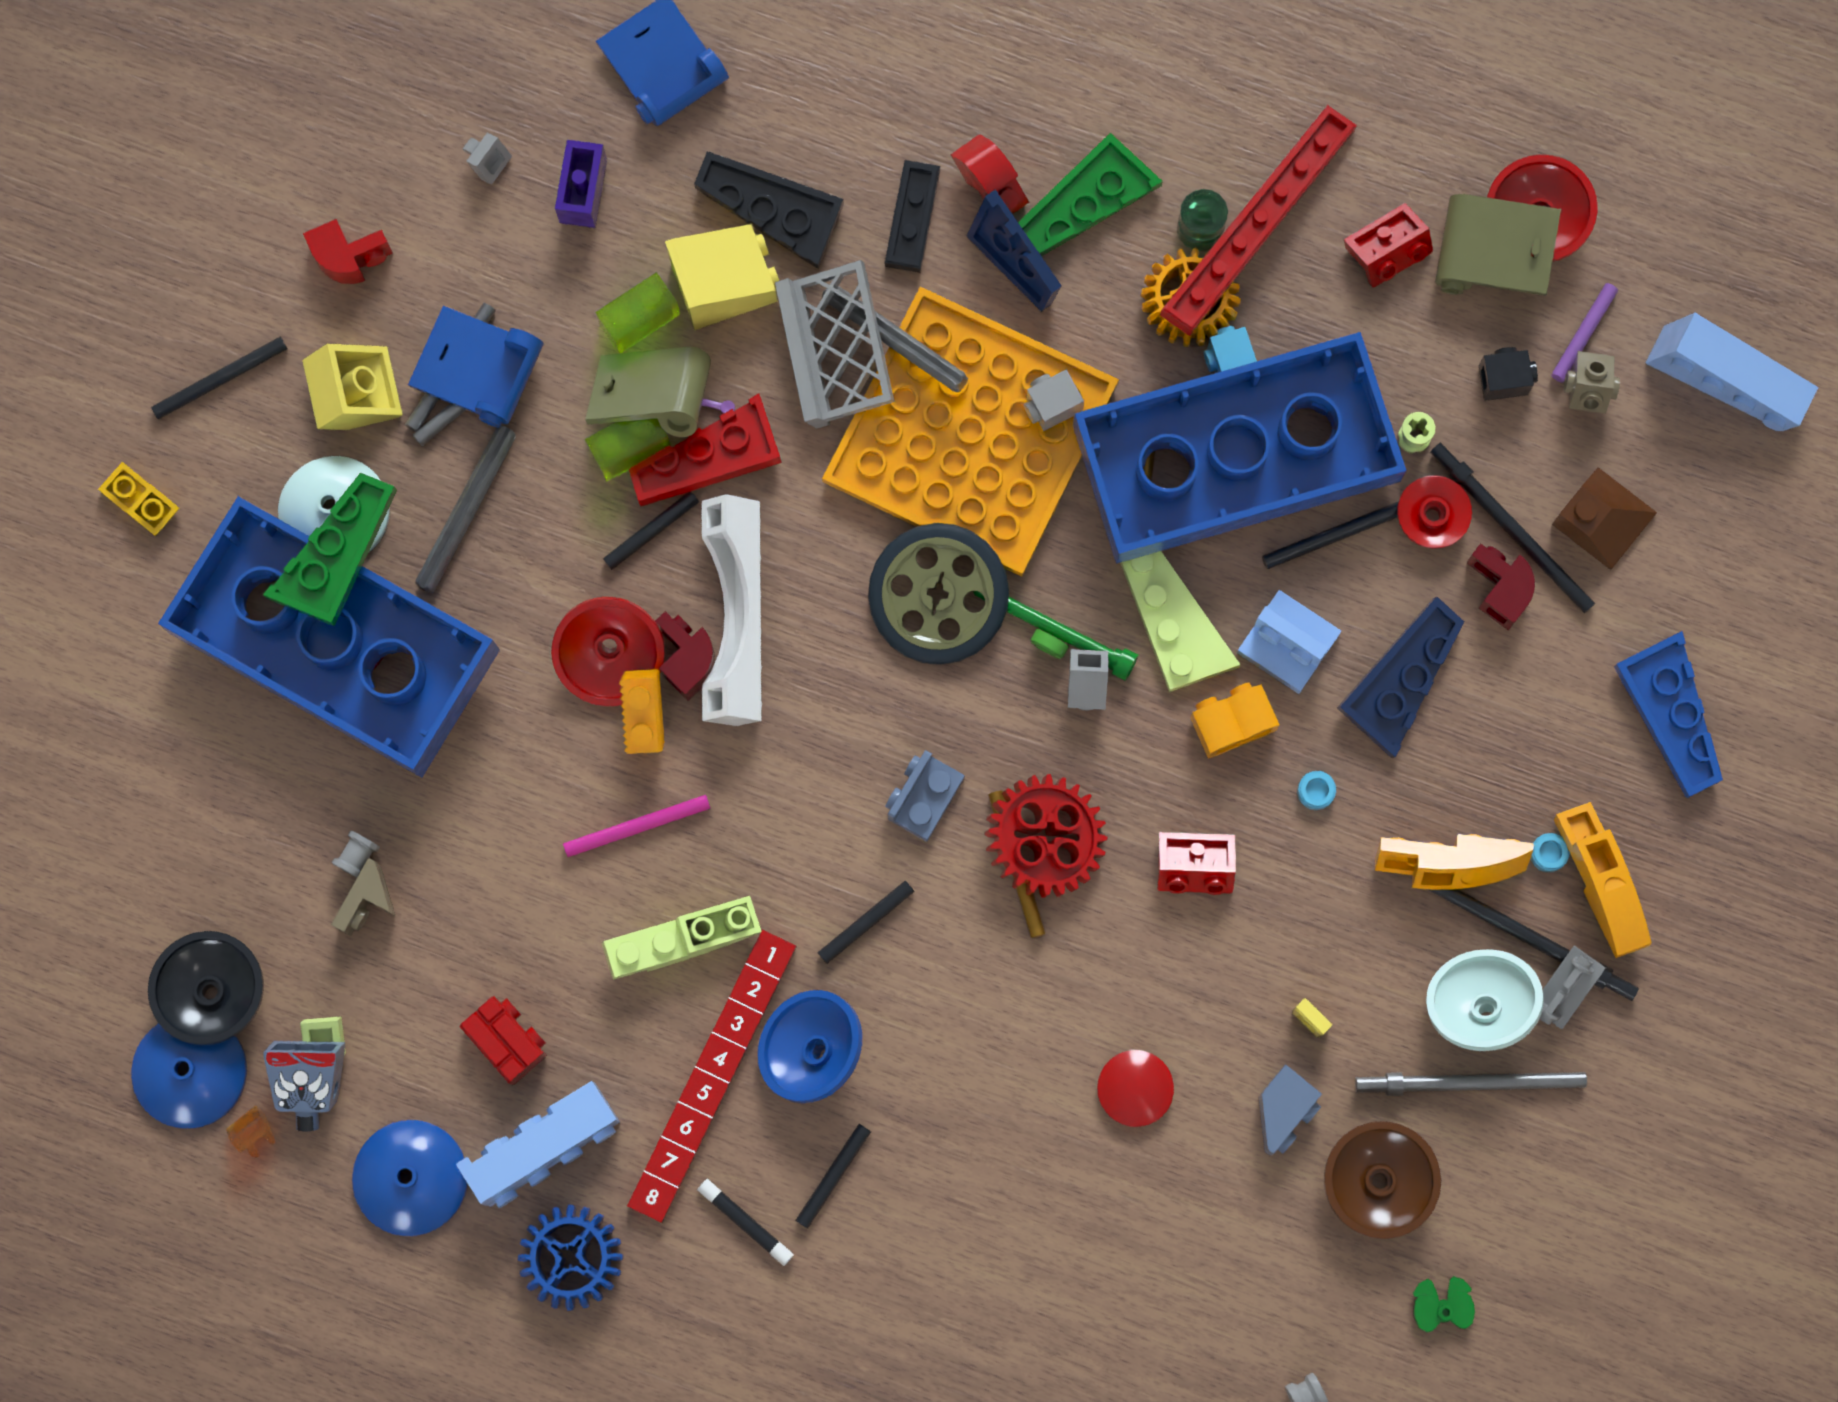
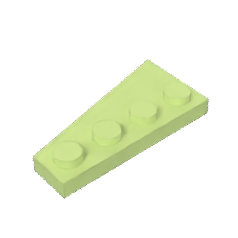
[1121,551,1240,692]

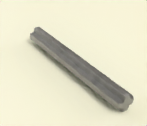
[822,284,968,392]
[415,425,516,593]

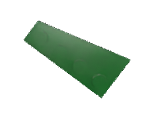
[1018,132,1163,256]
[263,473,397,626]

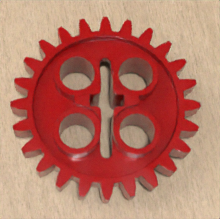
[984,774,1108,898]

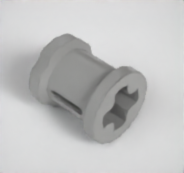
[332,830,380,878]

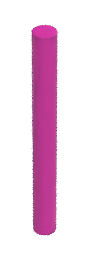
[563,794,711,857]

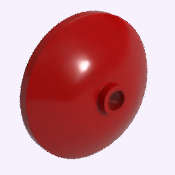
[1487,155,1598,262]
[551,597,665,706]

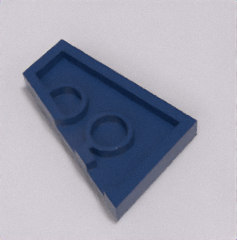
[966,190,1062,312]

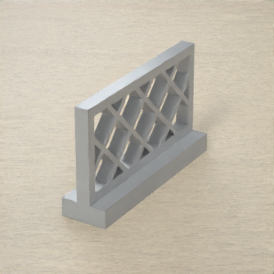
[775,260,895,429]

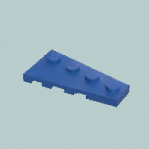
[1614,631,1723,799]

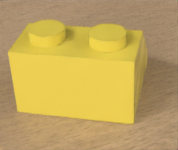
[302,344,402,430]

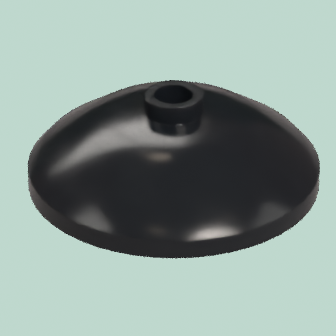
[148,931,264,1045]

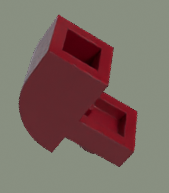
[1466,543,1535,631]
[655,611,715,701]

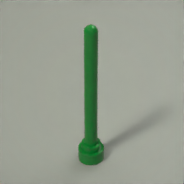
[973,591,1139,681]

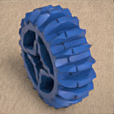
[518,1205,623,1311]

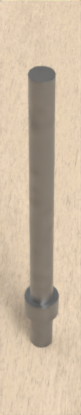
[1355,1072,1587,1096]

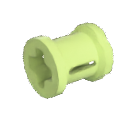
[1398,412,1436,453]

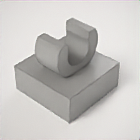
[463,132,512,185]

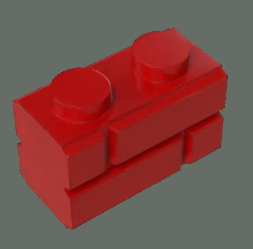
[459,996,547,1086]

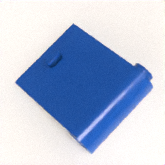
[596,0,729,127]
[408,305,544,428]

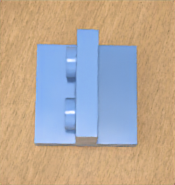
[1237,590,1341,694]

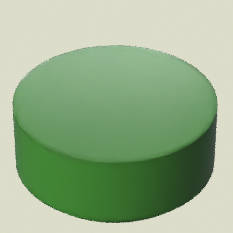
[1030,629,1069,659]

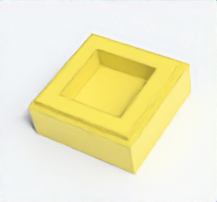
[1292,998,1332,1038]

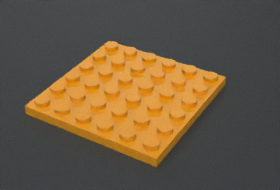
[822,286,1119,577]

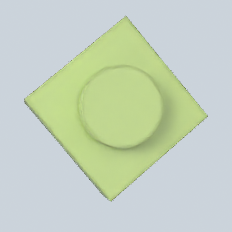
[300,1017,346,1055]

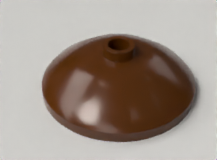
[1324,1121,1441,1239]

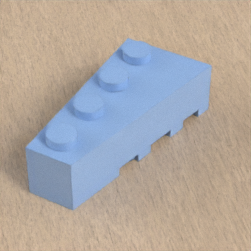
[456,1081,620,1208]

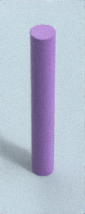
[1551,283,1618,382]

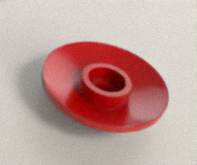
[1397,475,1472,549]

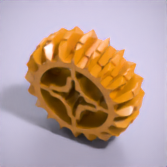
[1141,248,1241,347]

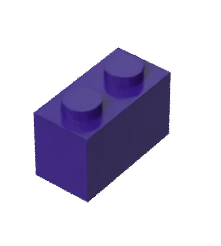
[555,140,607,228]

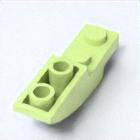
[602,896,762,980]

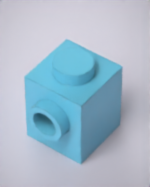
[1204,326,1257,373]

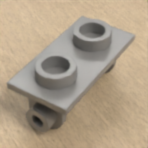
[1539,945,1606,1030]

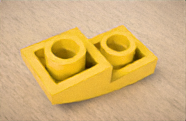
[98,462,180,537]

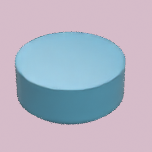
[1297,771,1336,810]
[1530,833,1570,872]

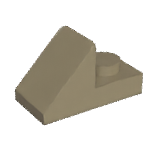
[331,858,395,936]

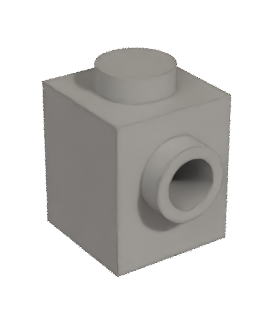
[1024,369,1084,431]
[1068,649,1108,711]

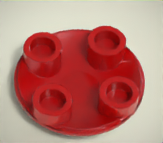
[1097,1050,1174,1128]

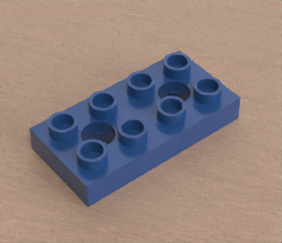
[1073,332,1407,564]
[158,496,500,778]

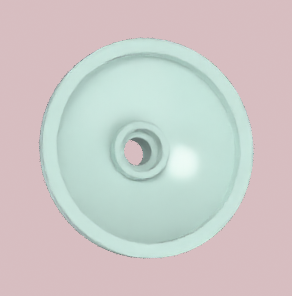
[278,456,390,552]
[1426,949,1543,1051]

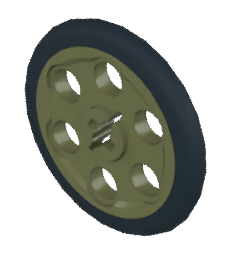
[868,523,1009,665]

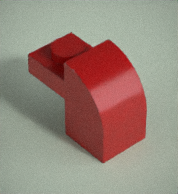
[950,134,1029,214]
[303,219,393,284]

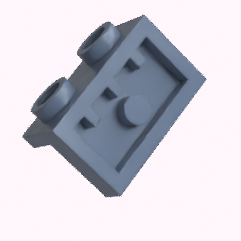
[885,750,965,842]

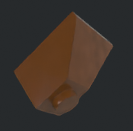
[1552,467,1657,570]

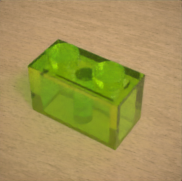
[595,272,680,354]
[584,418,671,482]

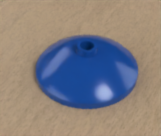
[758,990,863,1103]
[131,1024,247,1129]
[352,1120,468,1236]

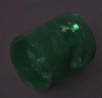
[1177,189,1228,251]

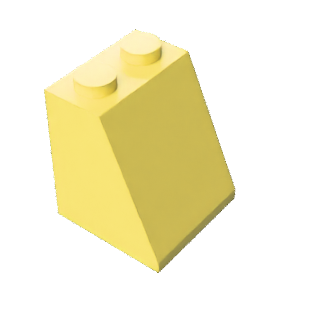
[665,224,779,330]

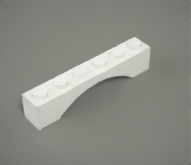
[702,494,762,726]

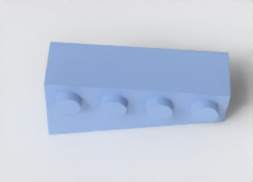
[1645,313,1818,431]

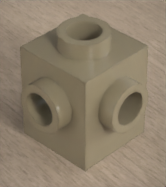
[1564,351,1620,414]

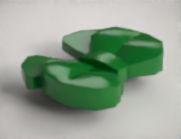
[1412,1276,1475,1332]

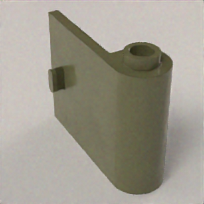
[1435,194,1561,296]
[585,347,711,437]

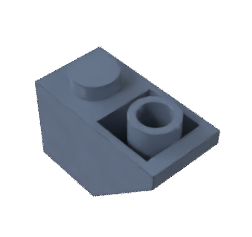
[1258,1065,1322,1156]

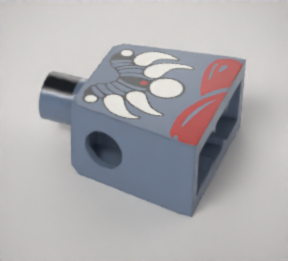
[263,1041,345,1132]

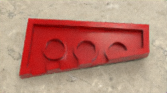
[628,393,782,507]

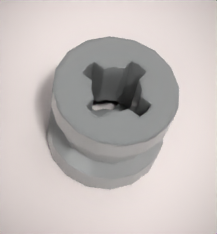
[1285,1373,1328,1402]

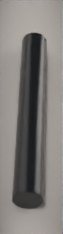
[603,491,699,570]
[817,880,915,964]
[795,1124,871,1229]

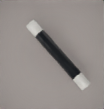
[697,1179,794,1266]

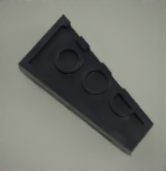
[694,151,844,269]

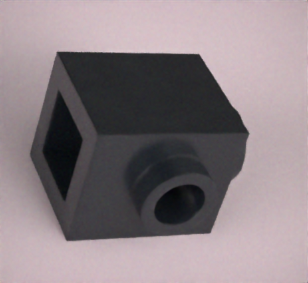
[1478,347,1538,401]

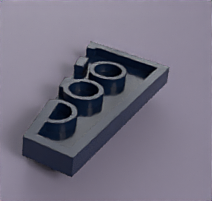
[1337,597,1465,758]

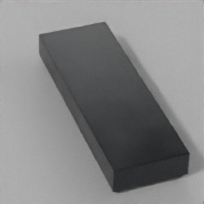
[885,160,940,273]

